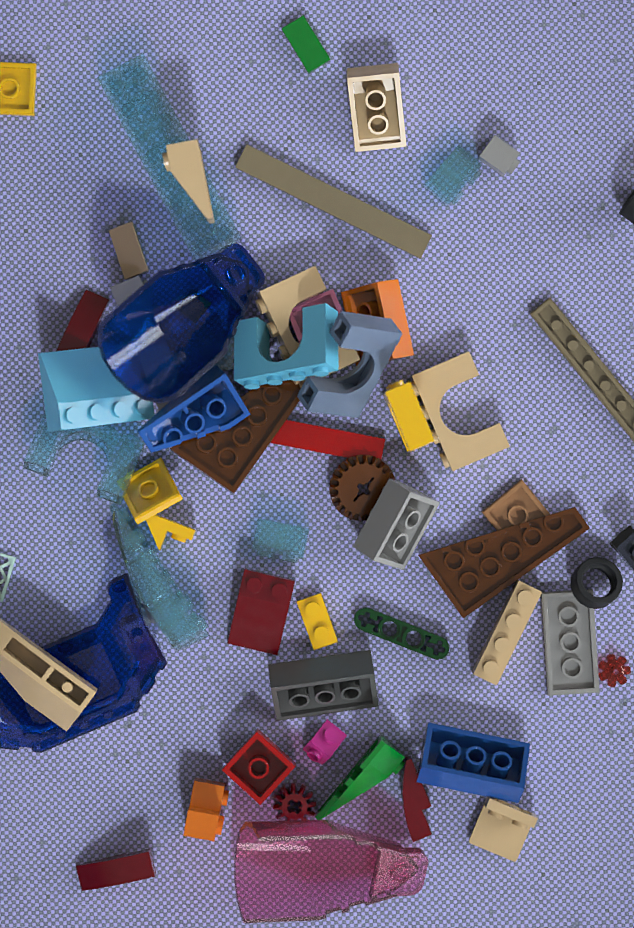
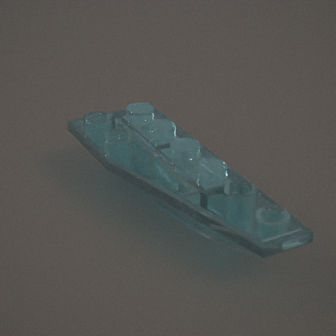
[110,503,210,650]

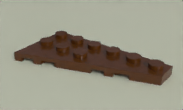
[170,380,301,495]
[418,507,590,618]

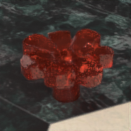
[598,654,631,687]

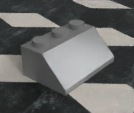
[353,478,440,570]

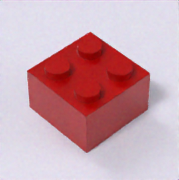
[222,728,296,805]

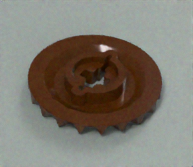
[329,455,395,522]

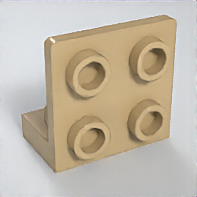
[469,797,538,862]

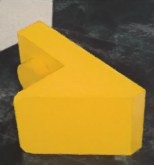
[146,514,196,550]

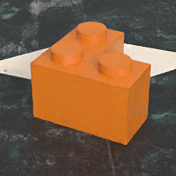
[183,777,229,841]

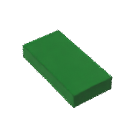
[282,15,330,74]

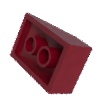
[228,568,295,655]

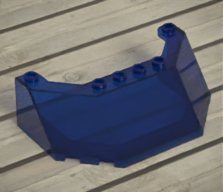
[0,573,167,753]

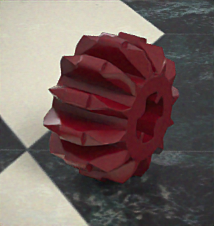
[273,783,317,828]

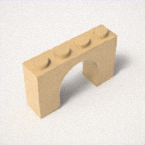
[255,266,360,387]
[410,351,510,471]

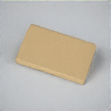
[109,222,149,280]

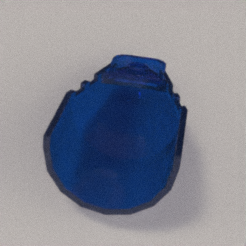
[97,244,265,404]

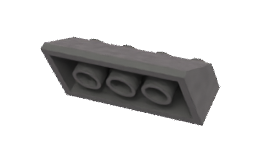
[268,650,379,721]

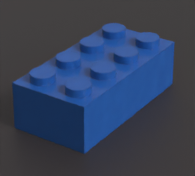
[417,722,530,803]

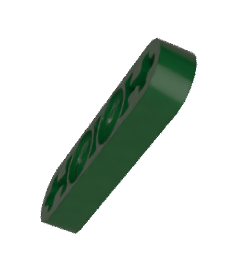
[354,607,449,660]

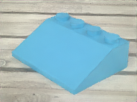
[38,343,155,432]

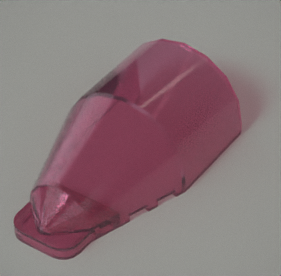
[234,819,428,923]

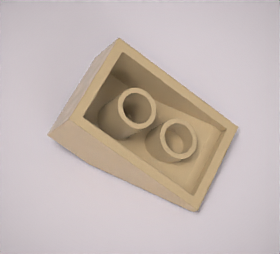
[347,63,407,152]
[162,139,215,224]

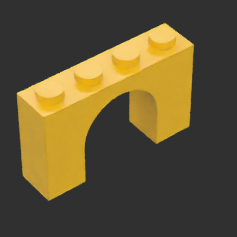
[383,379,435,452]

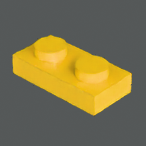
[296,593,338,650]

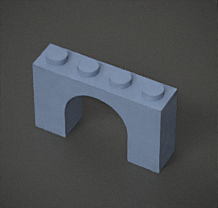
[297,311,402,418]

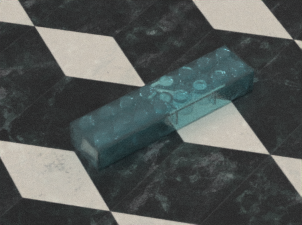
[97,53,242,264]

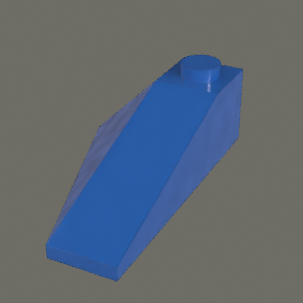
[137,365,250,453]

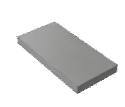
[541,589,600,696]

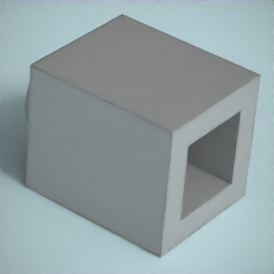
[478,135,520,177]

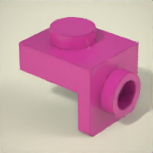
[303,719,347,765]

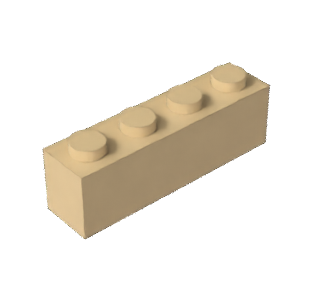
[471,580,542,686]

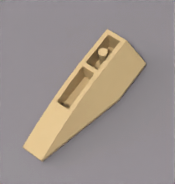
[0,618,98,731]

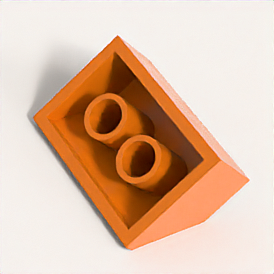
[341,279,414,366]

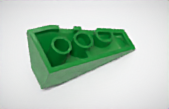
[315,734,405,820]

